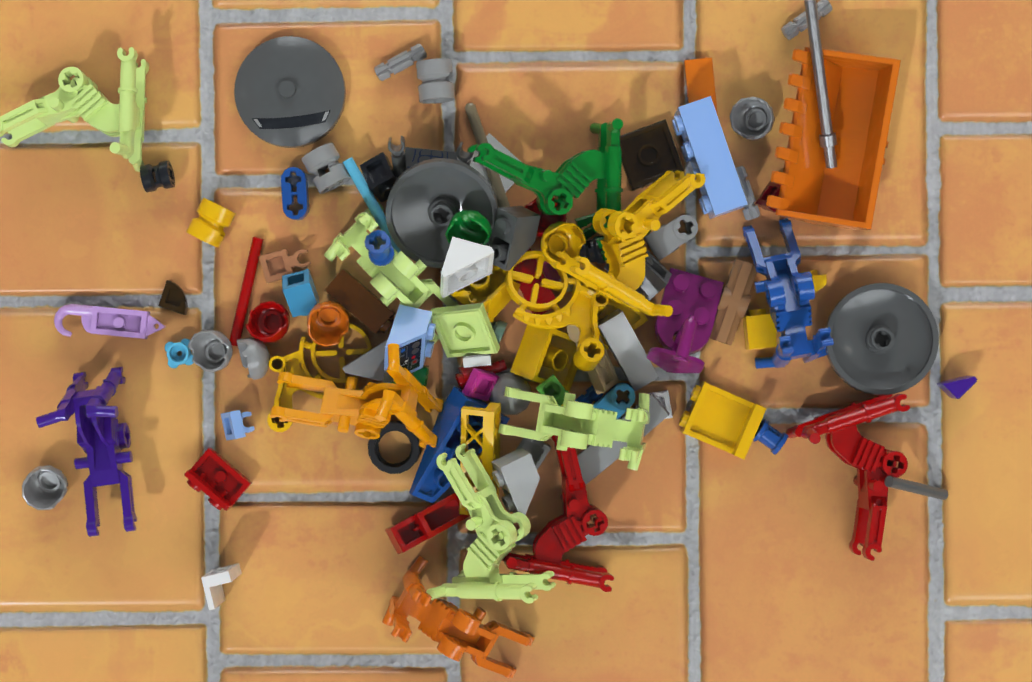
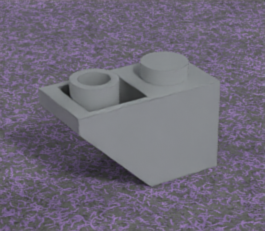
[492,448,540,515]

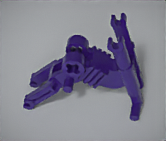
[36,367,137,537]

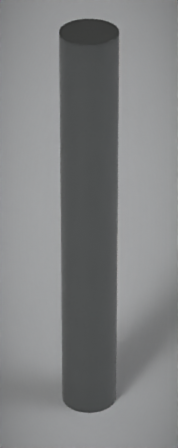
[884,476,948,500]

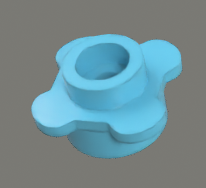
[165,338,194,368]

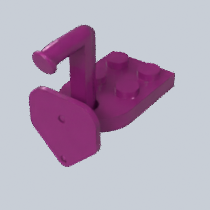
[647,268,724,373]

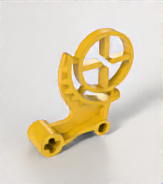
[506,251,609,371]
[267,323,372,432]

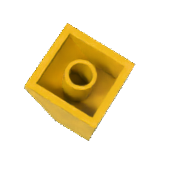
[510,325,578,392]

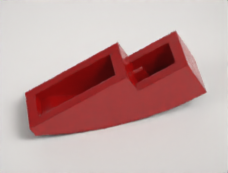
[385,492,470,554]

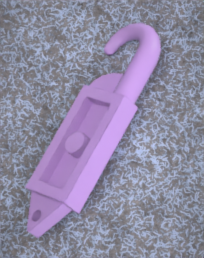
[54,304,166,339]

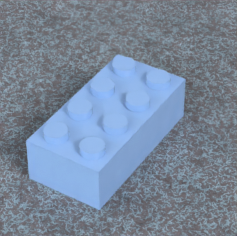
[672,96,747,219]

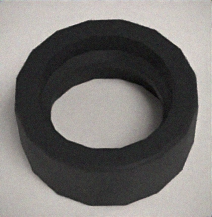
[368,421,421,474]

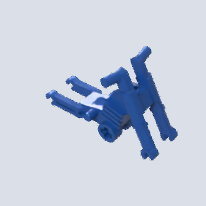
[742,218,834,369]

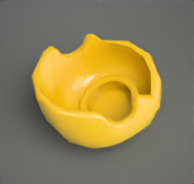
[540,222,586,263]

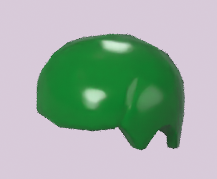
[445,210,492,245]

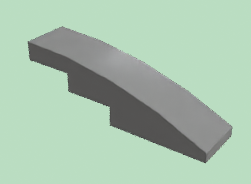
[577,393,670,485]

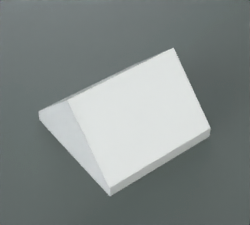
[440,236,494,298]

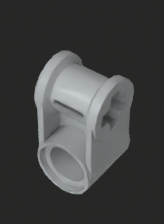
[644,215,698,261]

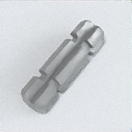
[781,0,833,40]
[374,44,427,81]
[736,166,760,220]

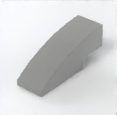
[597,309,659,391]

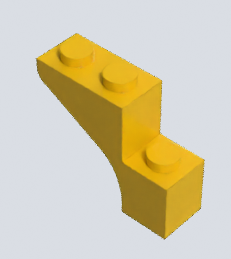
[742,270,827,350]

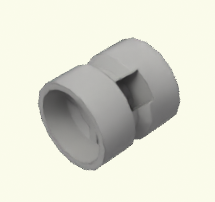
[416,58,455,104]
[301,142,351,194]

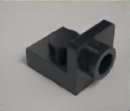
[359,152,397,202]

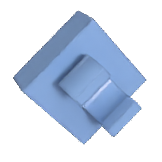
[221,410,255,441]

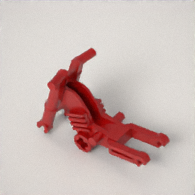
[786,394,910,561]
[503,435,614,592]

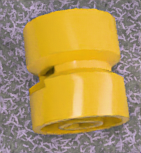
[186,197,236,248]

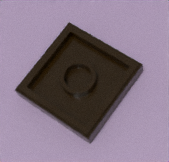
[620,119,684,191]

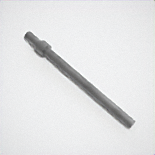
[804,0,837,168]

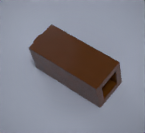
[325,269,396,334]

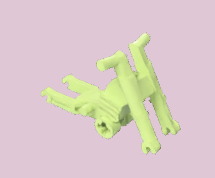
[0,47,149,172]
[324,201,459,344]
[498,387,650,471]
[426,443,556,604]

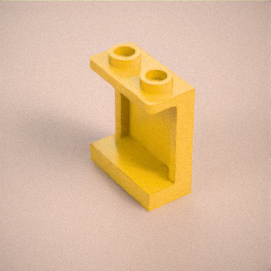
[678,381,767,460]

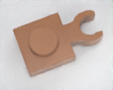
[259,249,311,283]

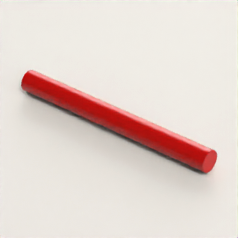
[229,237,264,346]

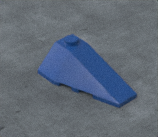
[409,386,510,503]

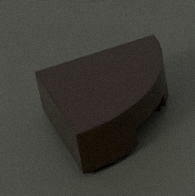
[158,280,188,315]

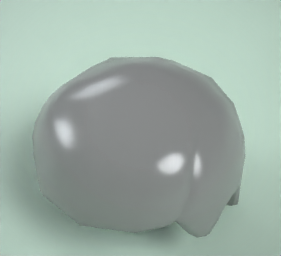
[729,97,775,140]
[188,330,233,372]
[237,338,270,380]
[489,372,531,415]
[22,465,68,510]

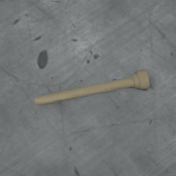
[465,103,510,208]

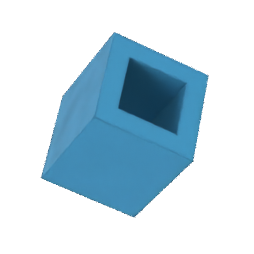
[282,269,319,317]

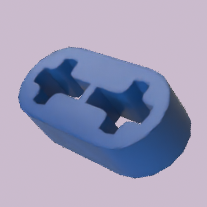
[281,167,309,220]

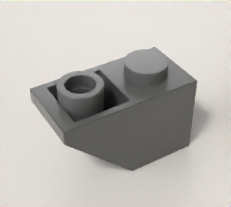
[490,206,541,271]

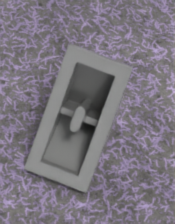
[342,339,388,381]

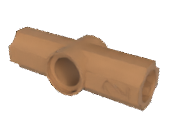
[710,259,757,345]

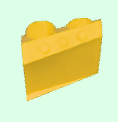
[450,265,520,323]

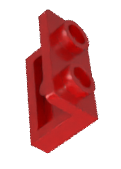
[184,447,252,511]

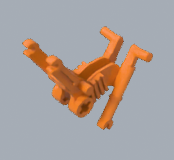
[382,556,535,679]

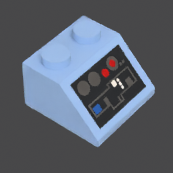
[383,304,436,383]

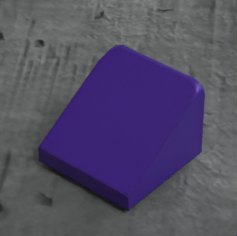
[937,376,977,399]

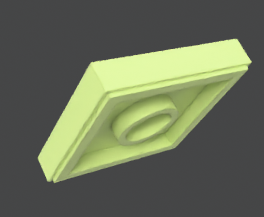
[431,303,500,358]

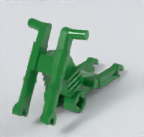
[467,118,623,232]

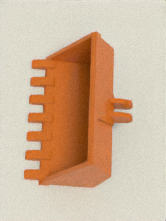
[766,47,901,230]

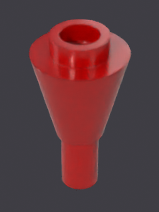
[455,359,507,390]

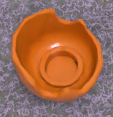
[307,301,349,347]

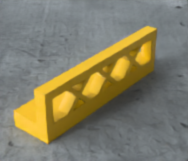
[459,402,501,515]

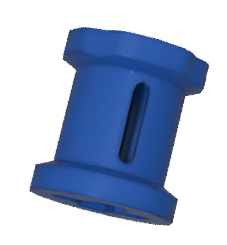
[365,230,395,266]
[753,419,788,455]

